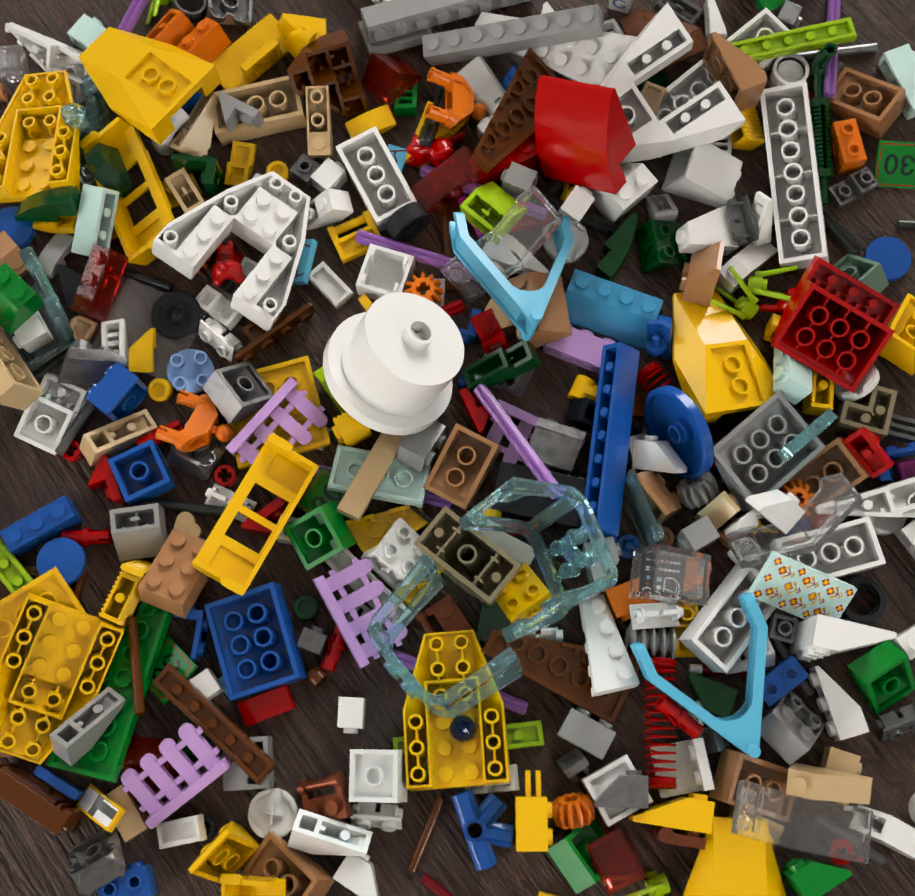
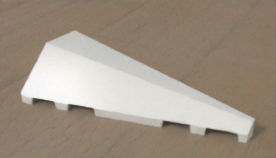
[5,22,96,103]
[815,476,915,517]

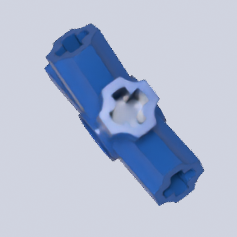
[451,788,514,871]

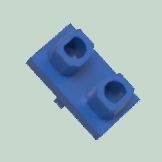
[646,315,672,360]

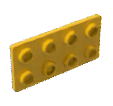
[211,14,288,90]

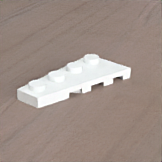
[579,594,640,697]

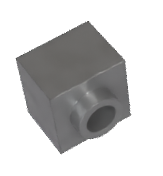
[777,0,803,30]
[289,153,321,190]
[296,625,330,656]

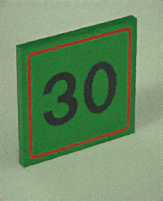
[874,140,915,189]
[296,467,345,517]
[148,636,198,705]

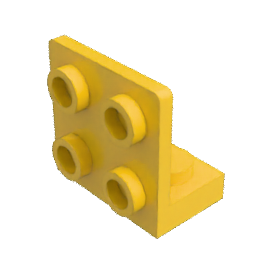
[495,563,558,630]

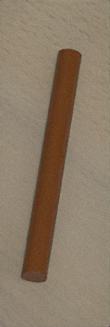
[127,617,145,715]

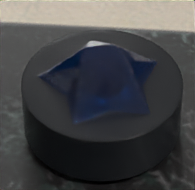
[450,715,476,742]

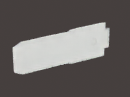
[468,517,537,565]

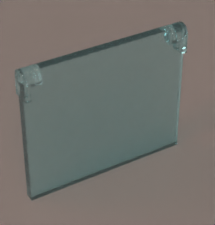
[623,468,664,552]

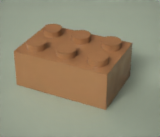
[138,528,209,619]

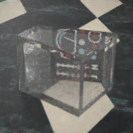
[629,544,712,606]

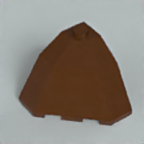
[620,9,707,79]
[287,29,369,119]

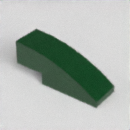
[14,186,81,222]
[594,212,638,282]
[462,340,541,391]

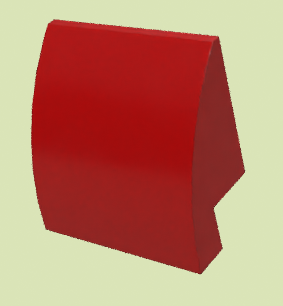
[534,75,636,195]
[771,255,900,393]

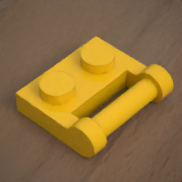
[326,210,381,264]

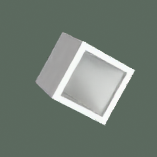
[661,143,743,208]

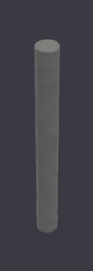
[796,43,878,61]

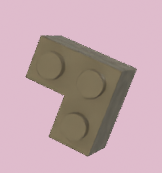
[832,385,898,441]

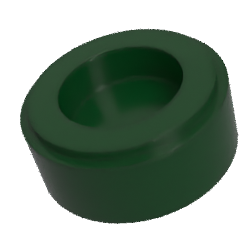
[293,595,319,620]

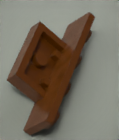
[234,302,315,363]

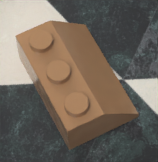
[509,271,572,348]

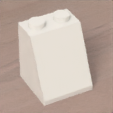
[586,162,658,223]

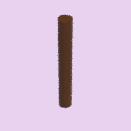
[407,796,446,873]

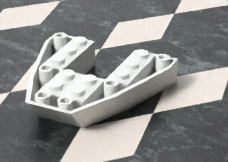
[599,2,746,164]
[152,171,311,331]

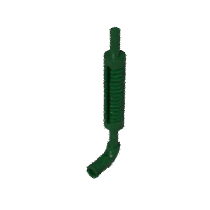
[810,42,838,206]

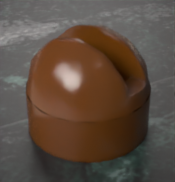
[307,667,329,689]

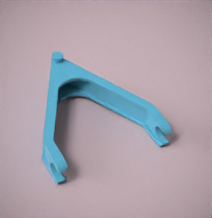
[449,212,574,341]
[630,592,768,758]

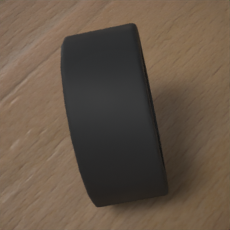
[385,202,430,243]
[841,577,887,625]

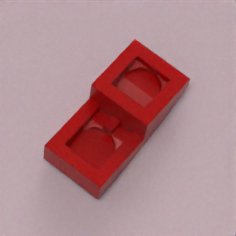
[471,308,510,355]
[238,685,296,727]

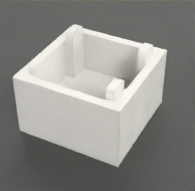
[355,243,416,300]
[349,749,407,803]
[580,755,653,827]

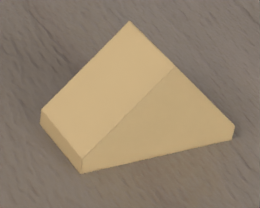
[164,167,205,213]

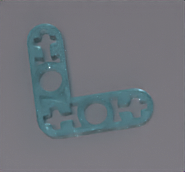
[61,74,110,133]
[777,408,838,463]

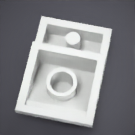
[13,373,89,455]

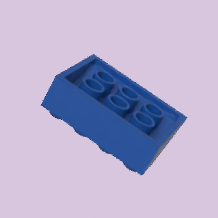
[204,582,307,701]

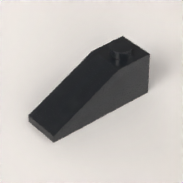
[564,397,643,437]

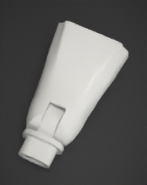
[457,56,506,117]

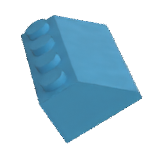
[565,269,664,351]

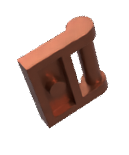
[413,594,477,636]
[296,771,353,820]
[652,825,706,850]

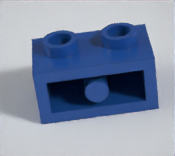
[97,860,158,896]

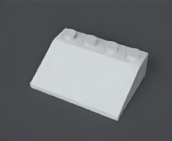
[789,614,897,662]

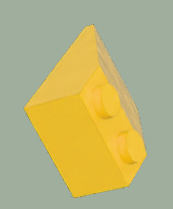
[879,293,915,376]
[627,793,715,834]
[188,821,260,884]

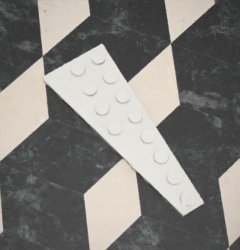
[475,12,637,85]

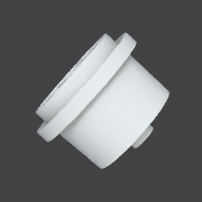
[323,292,464,435]

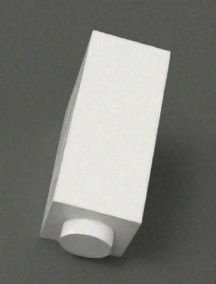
[676,205,739,256]
[849,804,915,860]

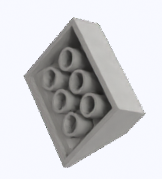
[713,391,825,511]

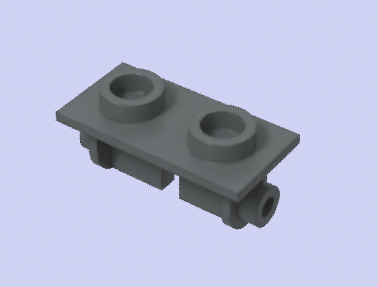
[726,195,759,248]
[874,702,915,741]

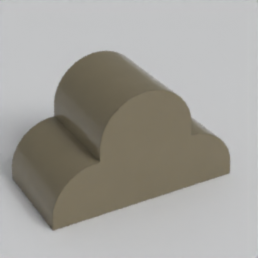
[413,506,522,606]

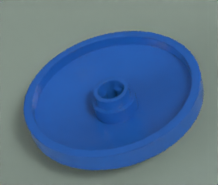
[644,385,714,480]

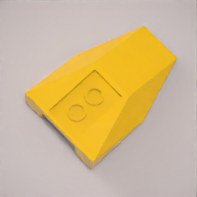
[78,27,222,145]
[0,70,80,203]
[672,289,789,423]
[0,592,124,765]
[403,629,511,791]
[683,816,786,896]

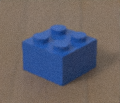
[86,361,148,422]
[108,439,177,507]

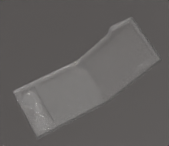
[440,185,563,303]
[726,473,862,569]
[731,780,873,864]

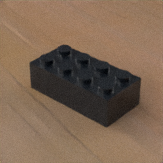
[491,461,586,528]

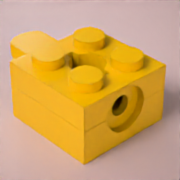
[515,770,553,852]

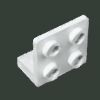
[361,518,428,590]
[650,737,715,798]

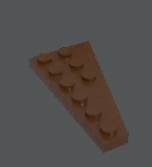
[471,47,558,174]
[481,630,640,724]

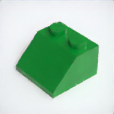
[0,262,46,335]
[283,500,357,571]
[847,640,915,715]
[548,819,622,894]
[779,857,852,896]

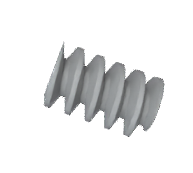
[624,622,677,659]

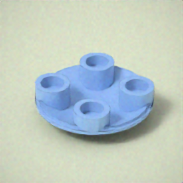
[167,349,214,394]

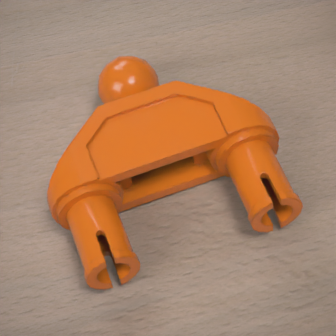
[425,67,488,130]
[155,390,234,452]

